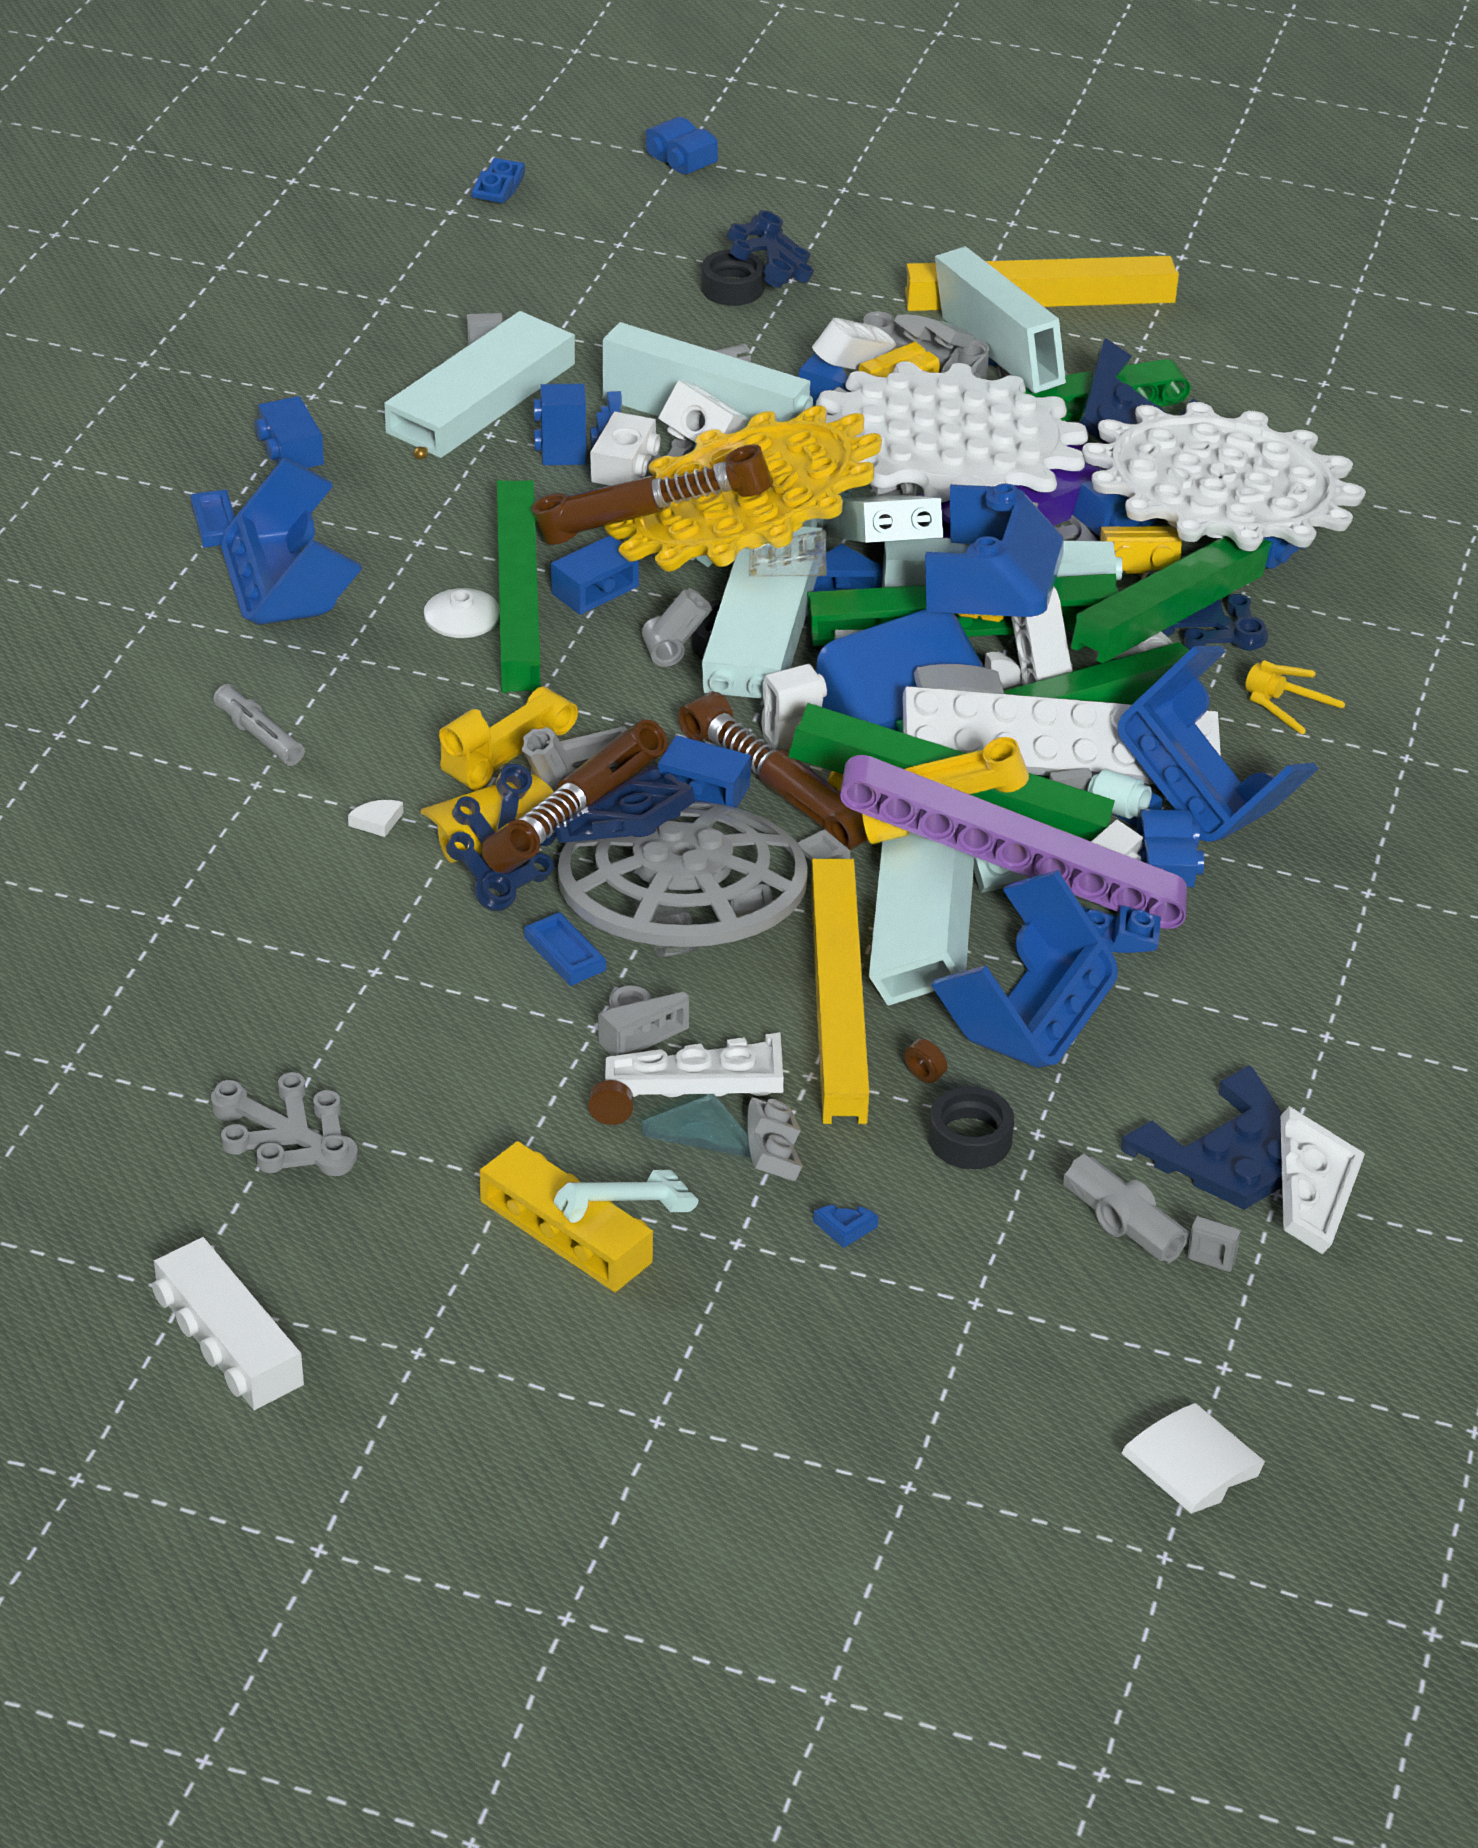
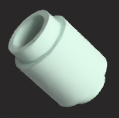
[1088,769,1152,819]

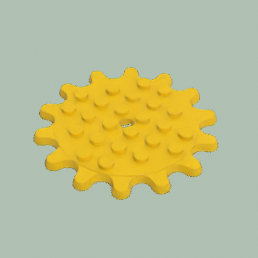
[605,405,882,572]

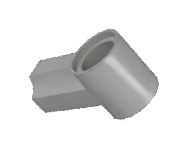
[642,588,712,667]
[522,727,576,792]

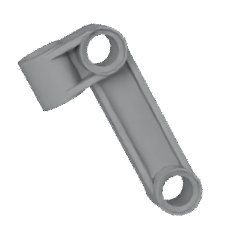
[863,311,989,380]

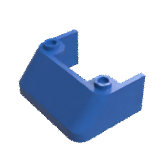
[221,457,362,625]
[925,483,1064,617]
[1118,646,1319,842]
[931,870,1118,1068]

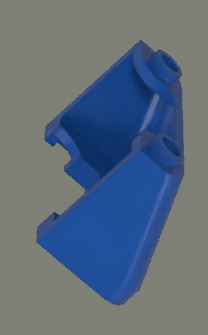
[816,609,984,731]

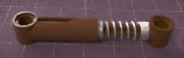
[532,444,773,545]
[678,691,868,851]
[482,719,668,874]

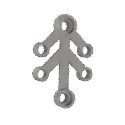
[211,1072,358,1176]

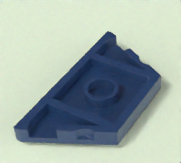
[555,766,695,843]

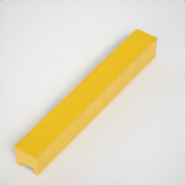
[905,256,1179,311]
[811,859,869,1124]

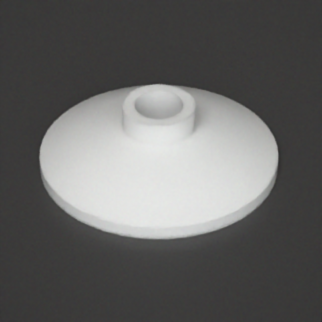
[424,588,500,638]

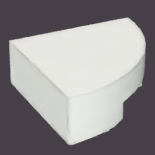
[985,652,1023,688]
[348,800,404,837]

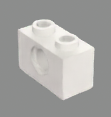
[658,380,749,448]
[590,412,660,486]

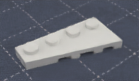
[605,1032,783,1097]

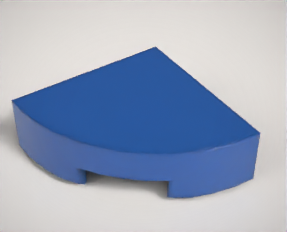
[813,1205,879,1248]

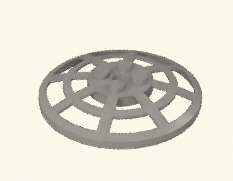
[558,801,808,947]

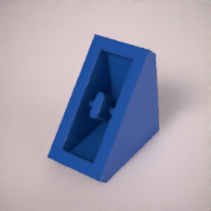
[799,352,850,405]
[813,543,882,592]

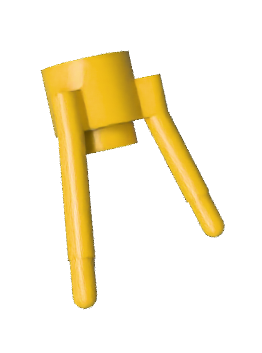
[1245,660,1345,734]

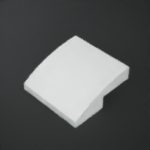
[1122,1403,1265,1513]

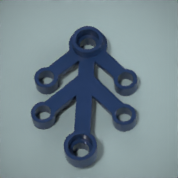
[727,210,814,288]
[1142,570,1268,651]
[446,764,557,911]

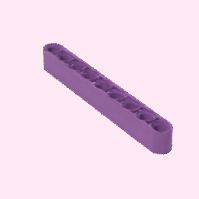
[840,755,1187,929]

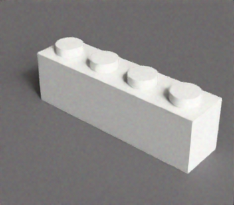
[152,1237,304,1410]

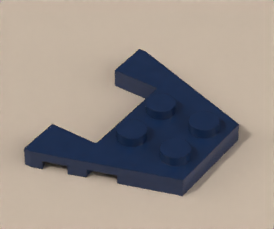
[1080,338,1198,444]
[1121,1065,1282,1210]

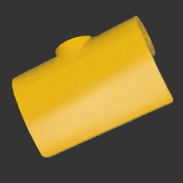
[421,774,554,863]

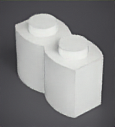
[762,664,827,751]

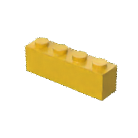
[480,1141,653,1293]

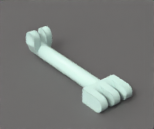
[554,1170,698,1223]

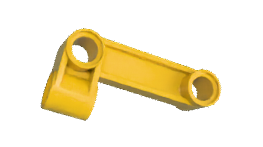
[439,686,578,790]
[862,737,1029,844]

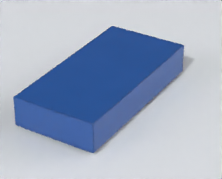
[190,490,235,548]
[524,912,606,986]

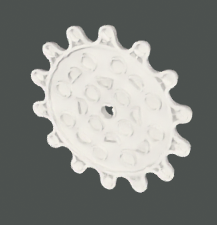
[816,361,1088,502]
[1082,402,1366,551]

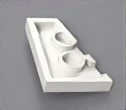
[1280,1106,1365,1254]

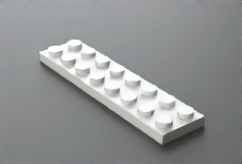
[903,686,1221,784]

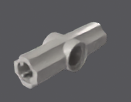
[1063,1154,1190,1264]

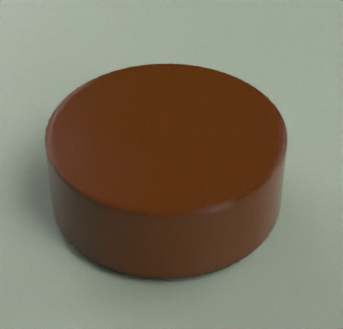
[904,1038,948,1083]
[588,1080,634,1125]

